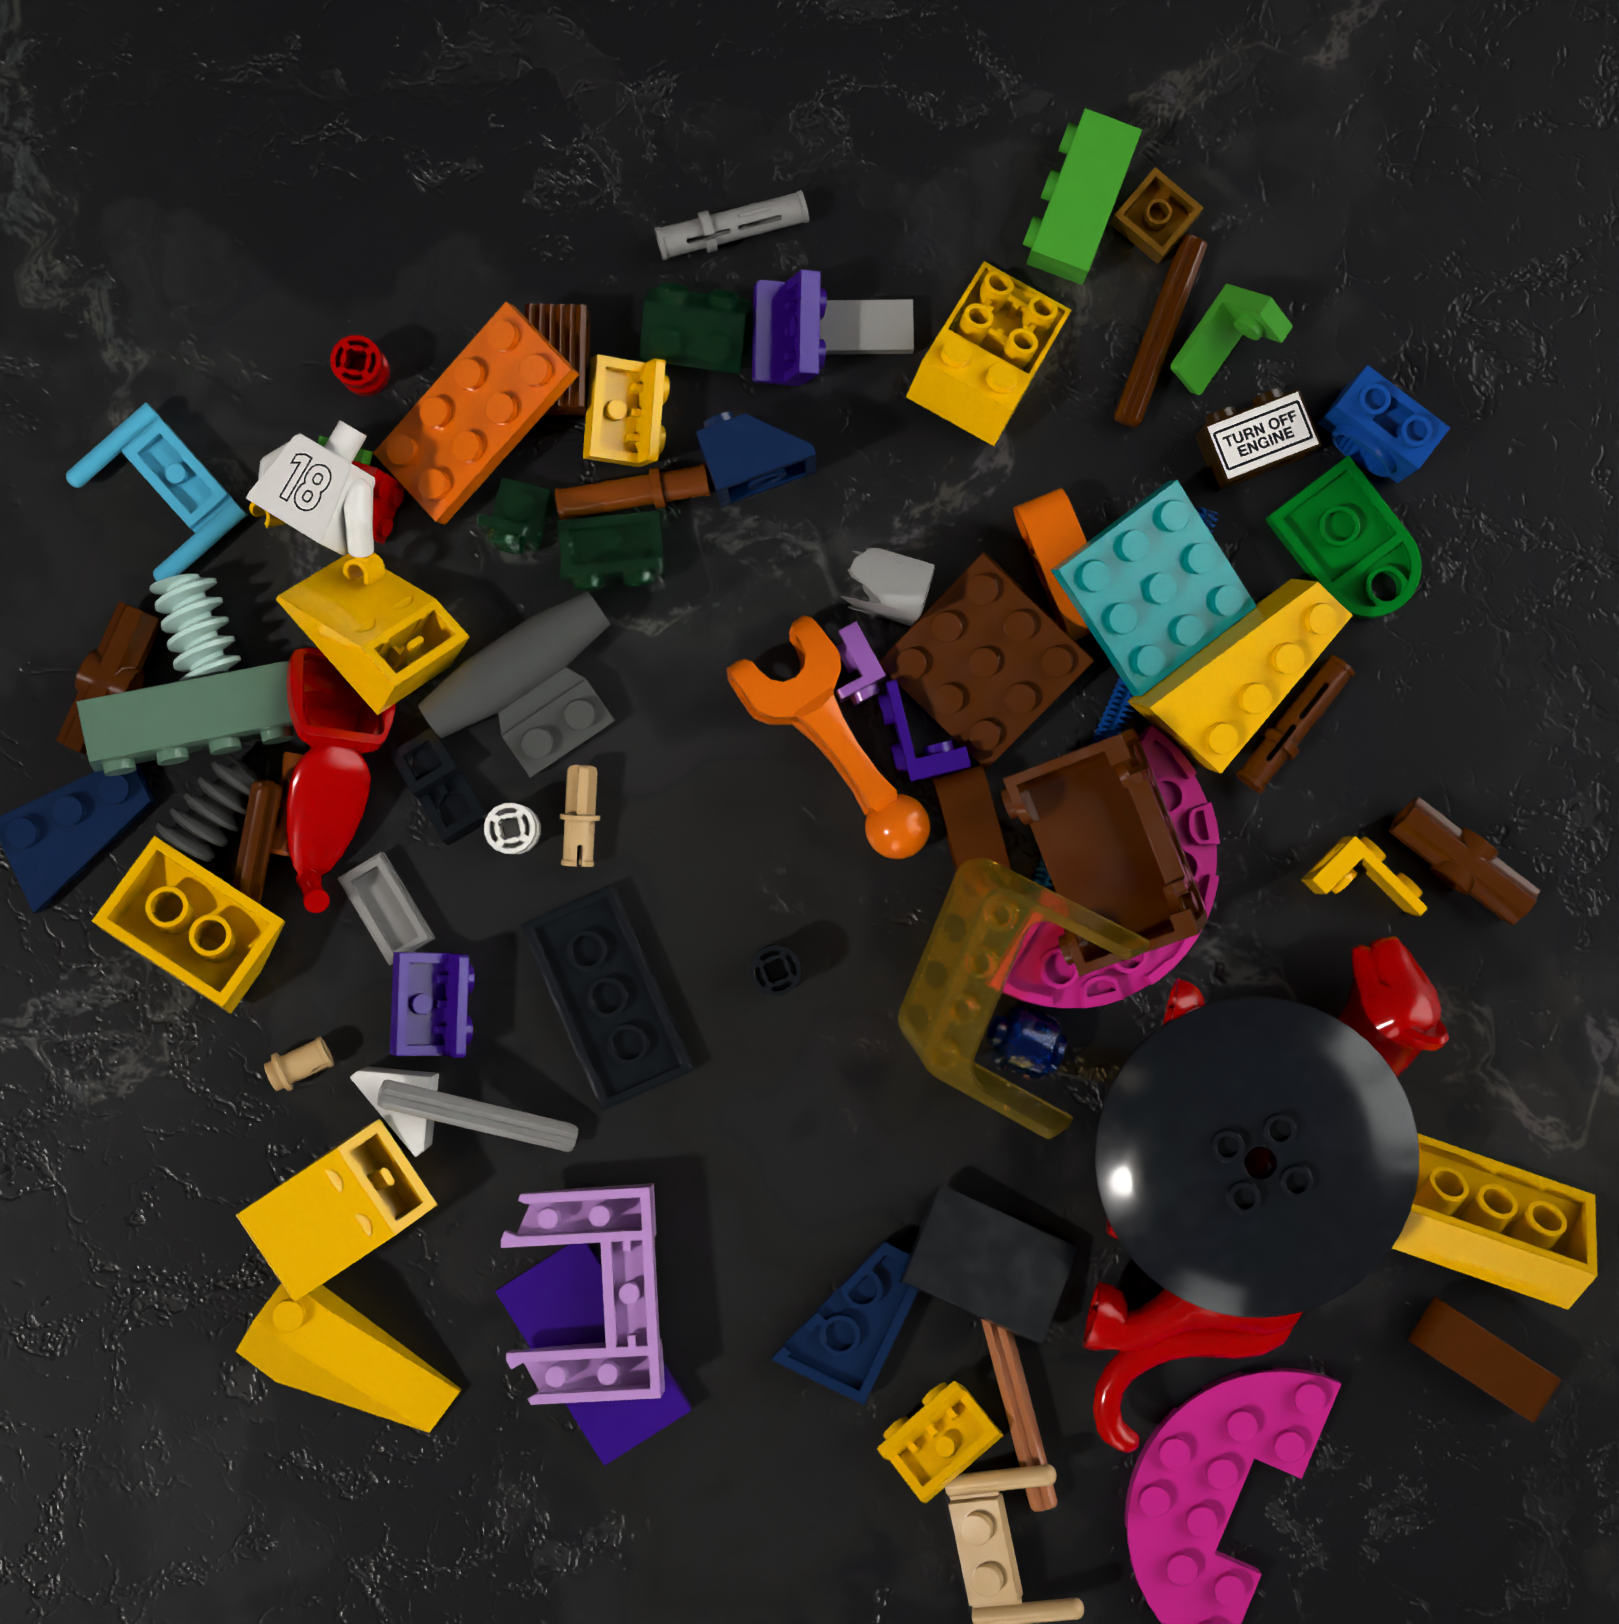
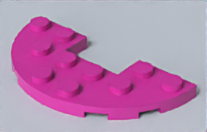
[986,726,1220,1008]
[1125,1367,1341,1624]

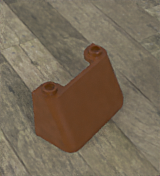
[1001,728,1208,976]

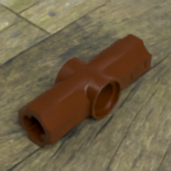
[56,601,162,755]
[1388,797,1540,925]

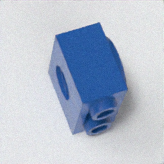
[1317,365,1450,484]

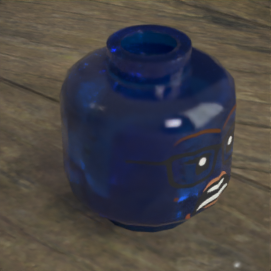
[986,1005,1067,1080]

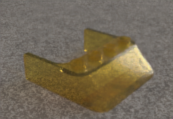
[898,858,1150,1139]

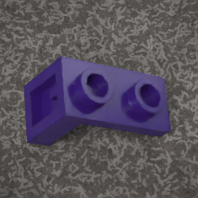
[878,679,971,783]

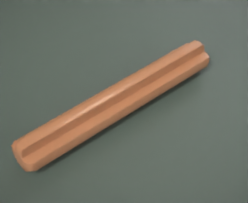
[981,1319,1058,1512]

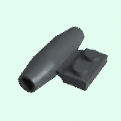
[418,590,615,778]

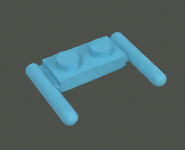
[66,402,248,581]

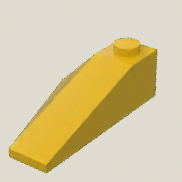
[235,1284,462,1433]

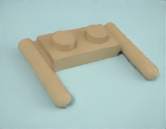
[945,1464,1084,1624]

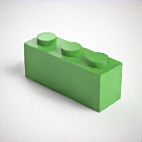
[1023,108,1142,285]

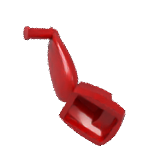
[286,647,396,913]

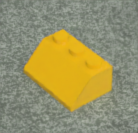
[92,836,285,1014]

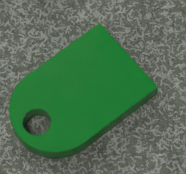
[1265,455,1422,619]

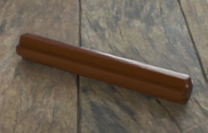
[1114,234,1207,428]

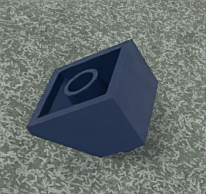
[696,412,816,508]

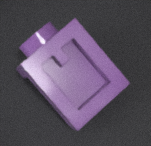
[835,621,886,706]

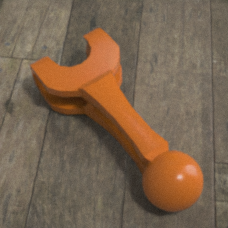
[727,615,930,859]

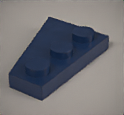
[0,764,156,913]
[771,1239,918,1405]

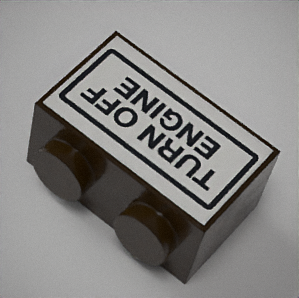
[1195,388,1322,492]

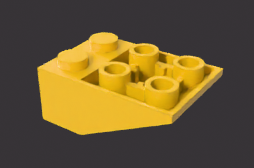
[906,261,1071,446]
[276,553,469,715]
[236,1119,438,1302]

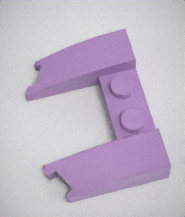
[501,1183,665,1405]

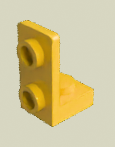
[1301,836,1428,916]

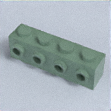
[76,661,296,776]

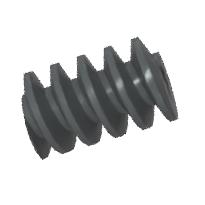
[155,753,262,862]

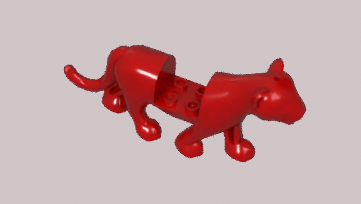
[1083,936,1449,1453]

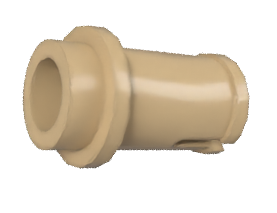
[264,1036,334,1091]

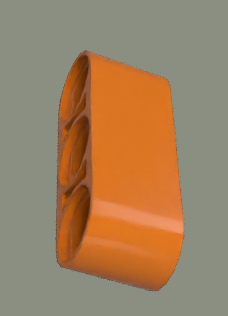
[1013,488,1092,640]

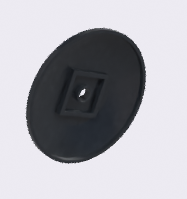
[1094,996,1419,1318]

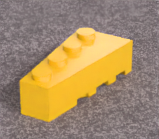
[1127,579,1353,774]

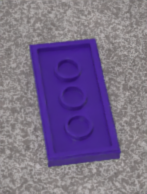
[495,1243,692,1466]

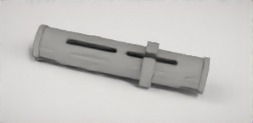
[655,190,809,261]

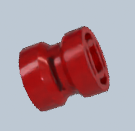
[330,335,390,396]

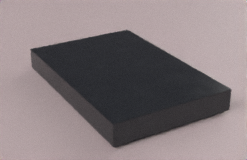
[899,1185,1079,1344]

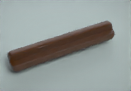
[232,780,283,904]

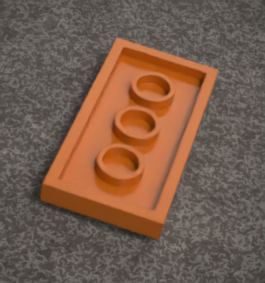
[373,302,580,525]

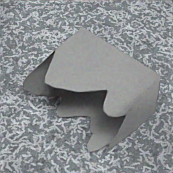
[841,548,935,627]

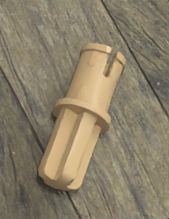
[560,765,601,867]

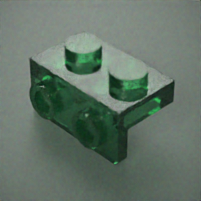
[639,283,750,374]
[557,511,666,591]

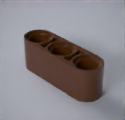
[932,765,1020,921]
[1407,1296,1562,1423]

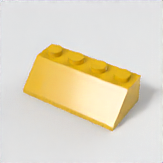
[1392,1133,1598,1310]

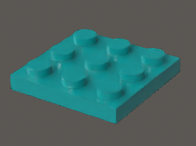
[1051,480,1257,696]

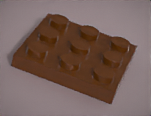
[879,552,1095,770]

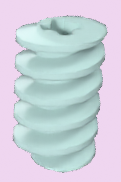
[149,574,241,681]

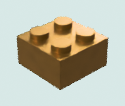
[1110,167,1204,264]

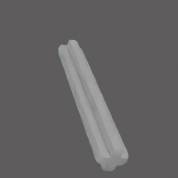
[377,1080,578,1152]

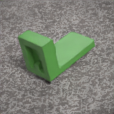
[1170,283,1293,395]

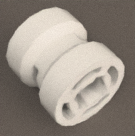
[484,803,541,854]

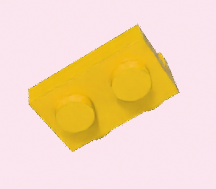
[583,354,670,467]
[877,1381,1004,1503]

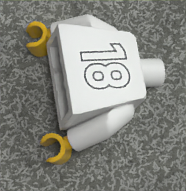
[246,420,385,586]

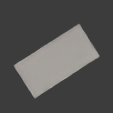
[820,299,914,355]
[337,852,436,966]

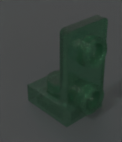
[475,477,553,556]

